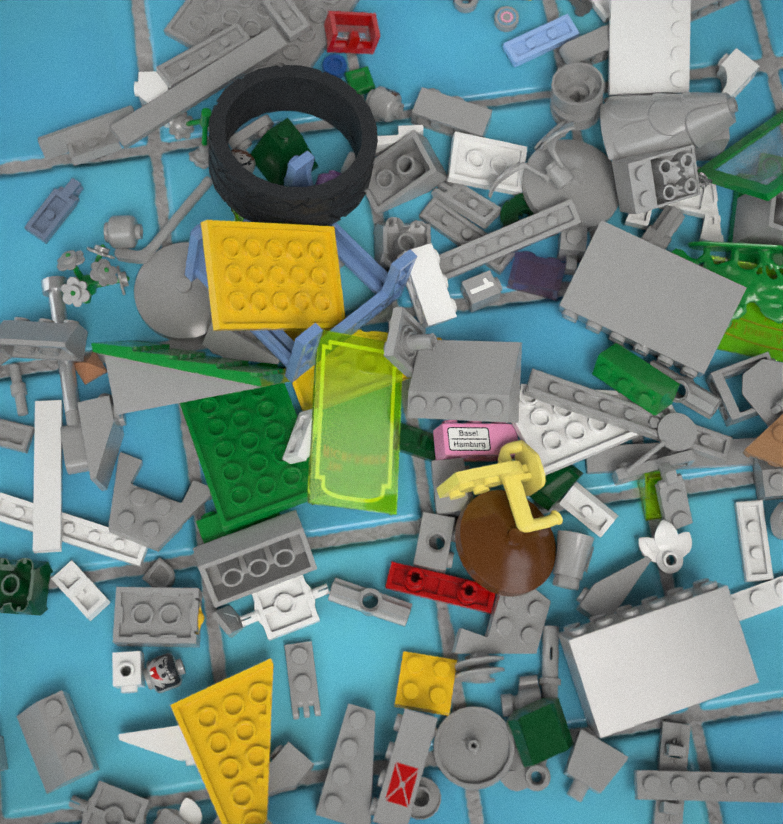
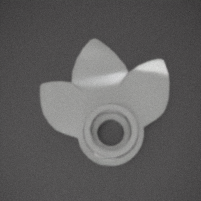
[501,748,551,791]

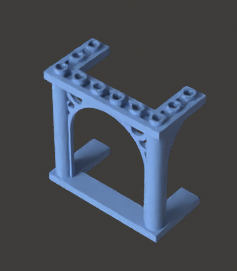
[185,151,417,383]

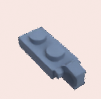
[24,178,84,244]

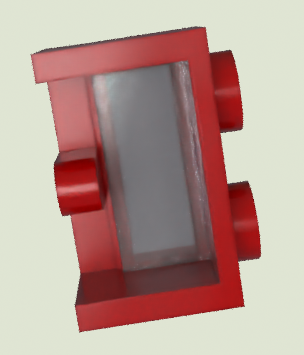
[324,11,381,54]

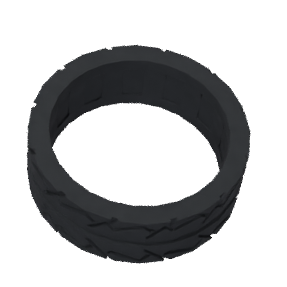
[208,65,378,226]

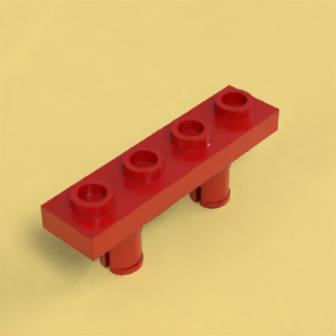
[385,562,495,614]

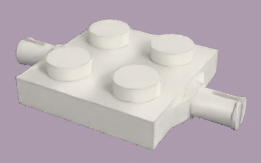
[239,575,330,641]

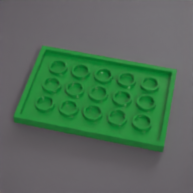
[180,362,327,532]

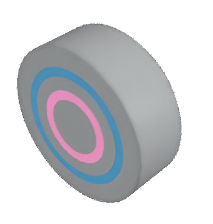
[494,6,519,32]

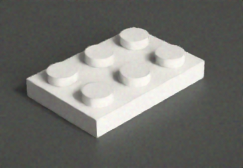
[447,132,527,195]

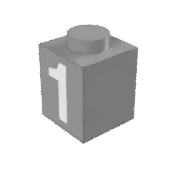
[461,270,502,313]

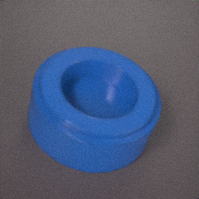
[322,54,347,79]

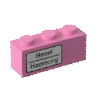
[433,420,518,462]

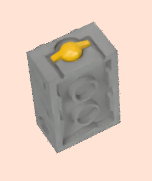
[113,587,205,648]

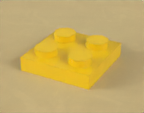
[394,651,457,716]

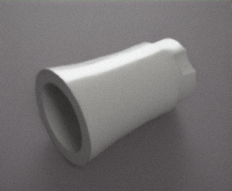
[552,530,595,591]

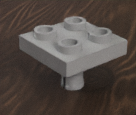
[384,307,437,378]

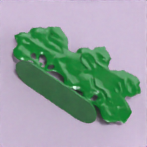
[671,241,783,330]

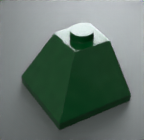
[250,117,318,186]

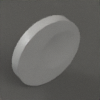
[434,707,515,790]

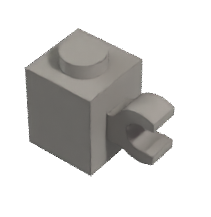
[557,227,587,275]

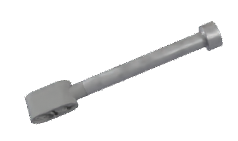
[41,276,89,475]

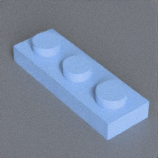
[503,14,579,68]

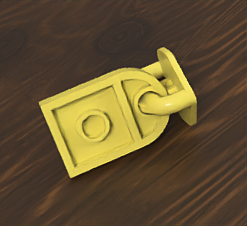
[436,440,563,533]

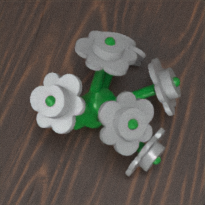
[57,244,130,307]

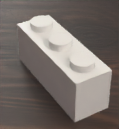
[397,243,457,329]

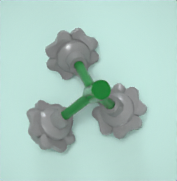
[168,108,212,169]

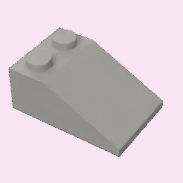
[364,130,447,215]
[77,396,127,491]

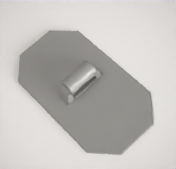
[742,359,783,427]

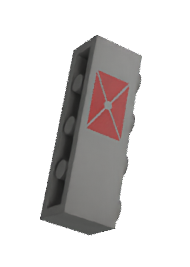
[369,709,438,824]

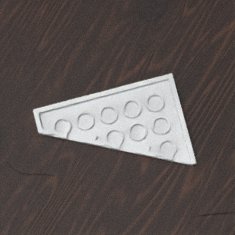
[512,384,676,475]

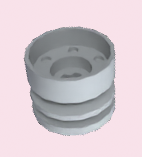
[550,62,605,131]

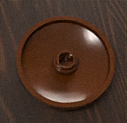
[455,490,556,597]

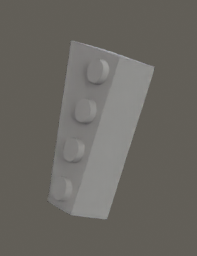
[315,703,375,824]

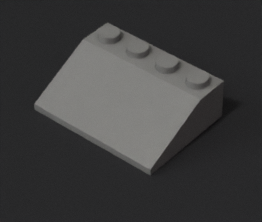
[407,340,522,423]

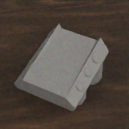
[373,217,431,270]

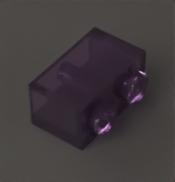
[507,251,566,300]

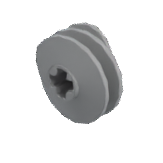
[455,653,505,684]

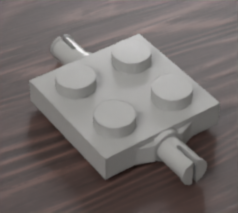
[69,781,153,824]

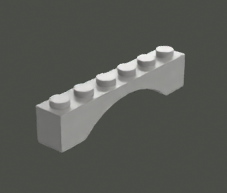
[213,742,314,824]

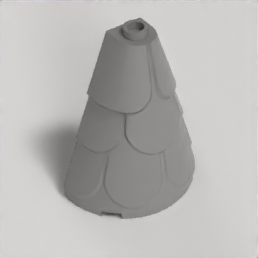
[600,92,738,162]

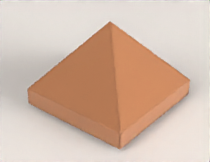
[74,351,107,385]

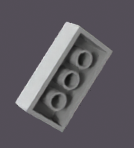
[193,510,317,608]

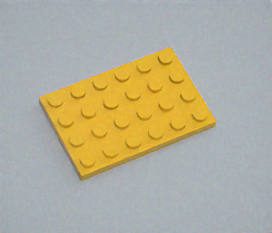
[201,220,346,331]

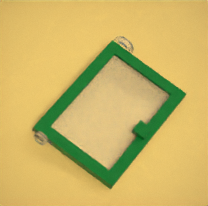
[698,110,783,201]

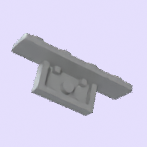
[37,106,134,166]

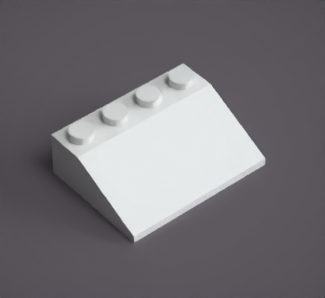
[608,0,691,96]

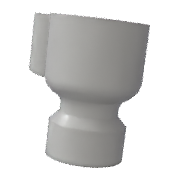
[501,675,541,717]

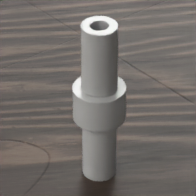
[9,364,29,416]

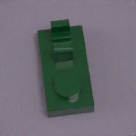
[392,422,436,462]

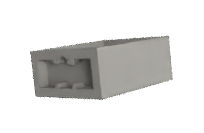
[705,352,776,427]

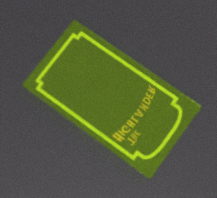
[307,329,403,515]

